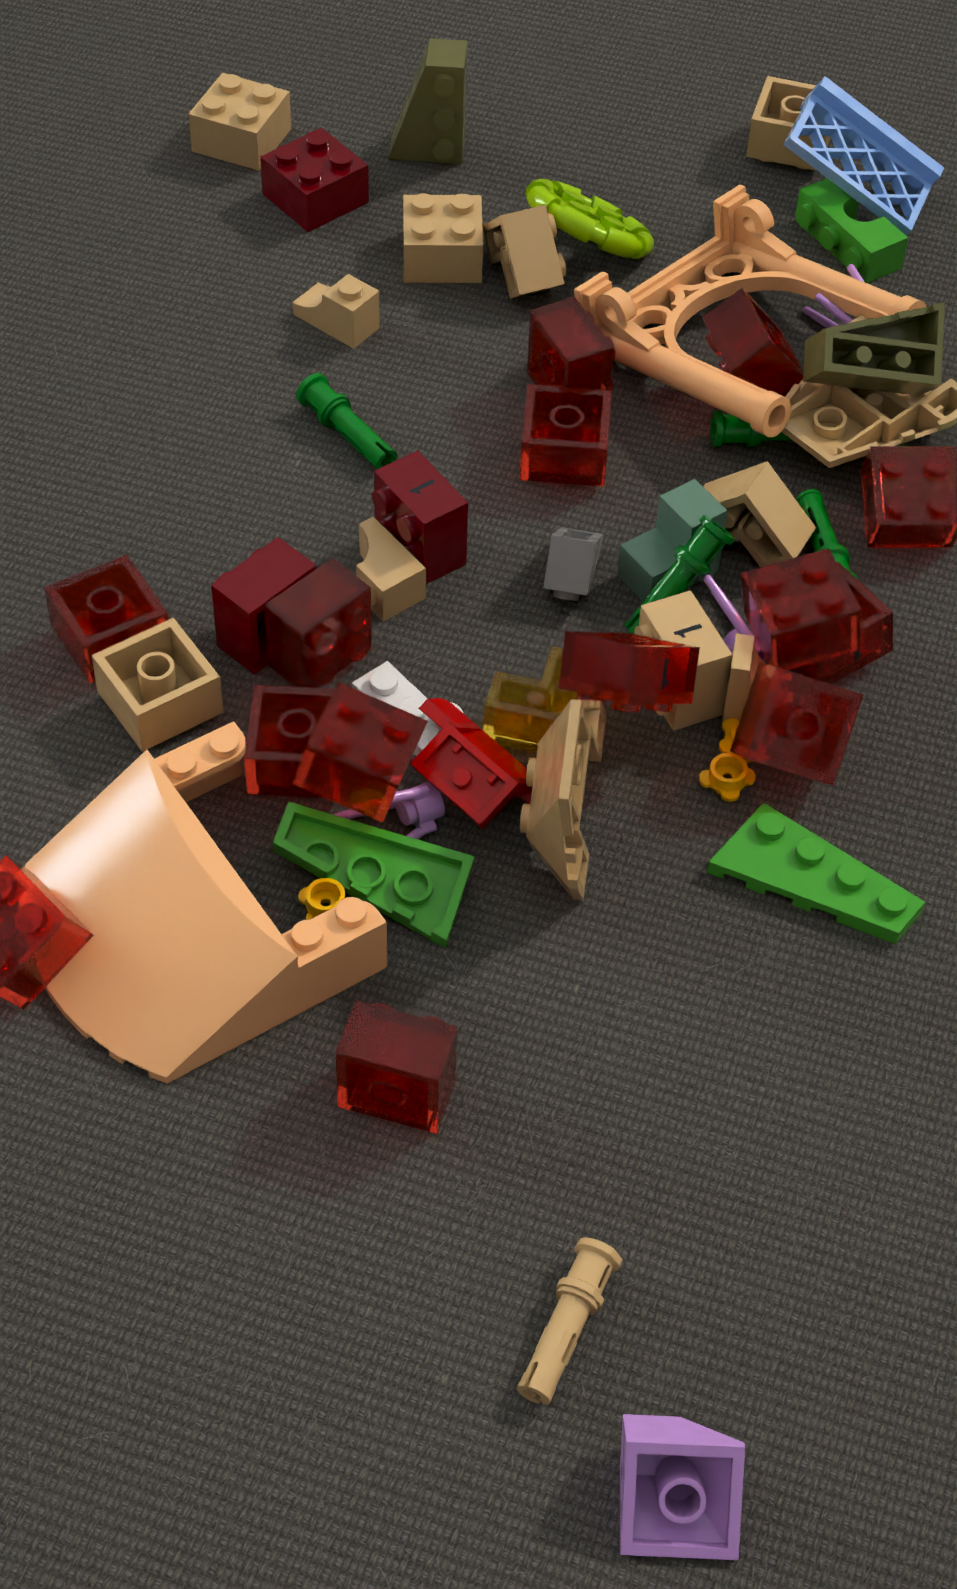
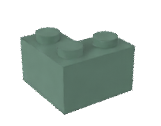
[617,479,728,601]

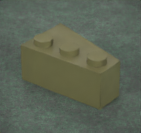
[388,38,468,164]
[803,302,945,396]

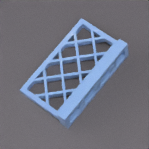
[783,76,944,236]

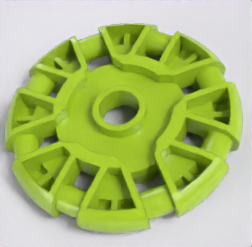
[525,179,654,259]

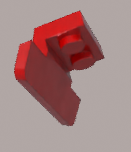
[410,698,532,830]

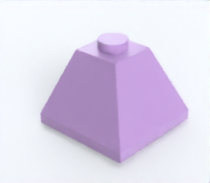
[620,1414,745,1560]

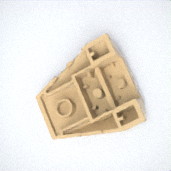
[781,315,957,468]
[520,699,607,901]

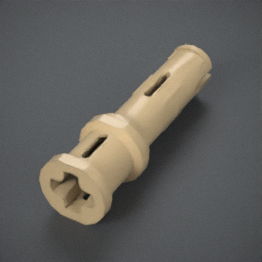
[517,1238,622,1405]

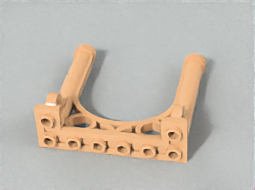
[574,185,927,438]

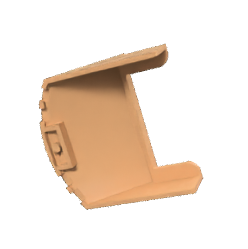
[21,721,387,1084]

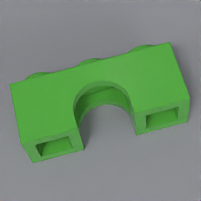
[795,178,908,283]

